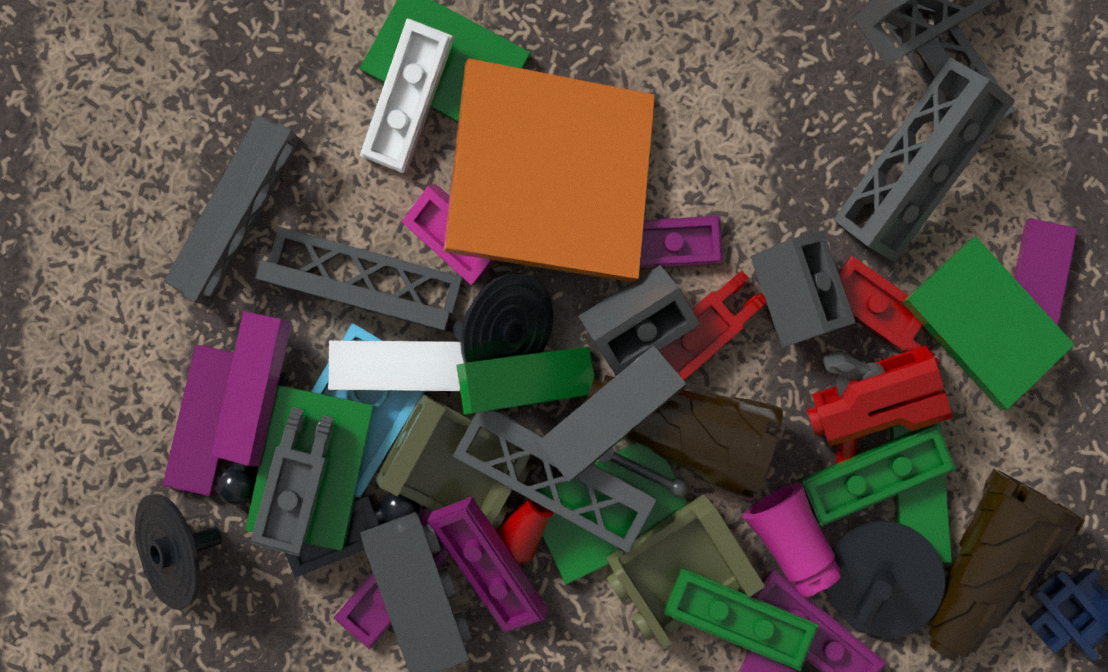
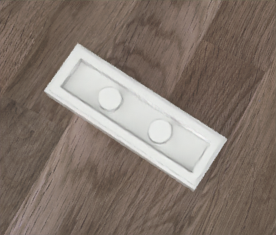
[360,18,455,173]
[328,341,464,391]

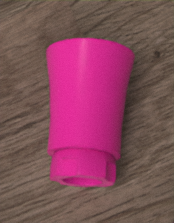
[742,482,841,597]

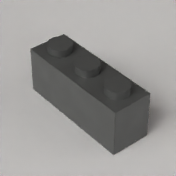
[360,512,472,672]

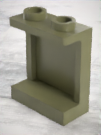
[375,393,531,530]
[606,494,765,650]

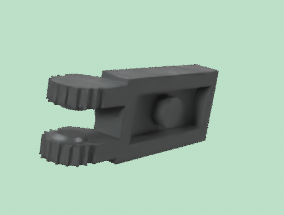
[250,407,335,556]

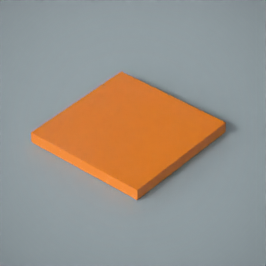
[443,58,655,282]

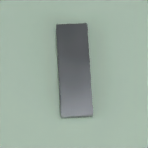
[537,345,687,482]

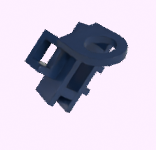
[1026,568,1108,662]

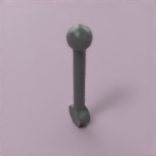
[598,448,689,498]

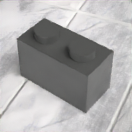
[751,231,856,348]
[578,265,700,376]

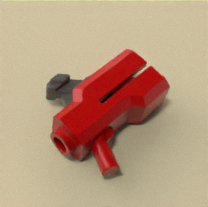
[806,346,953,464]

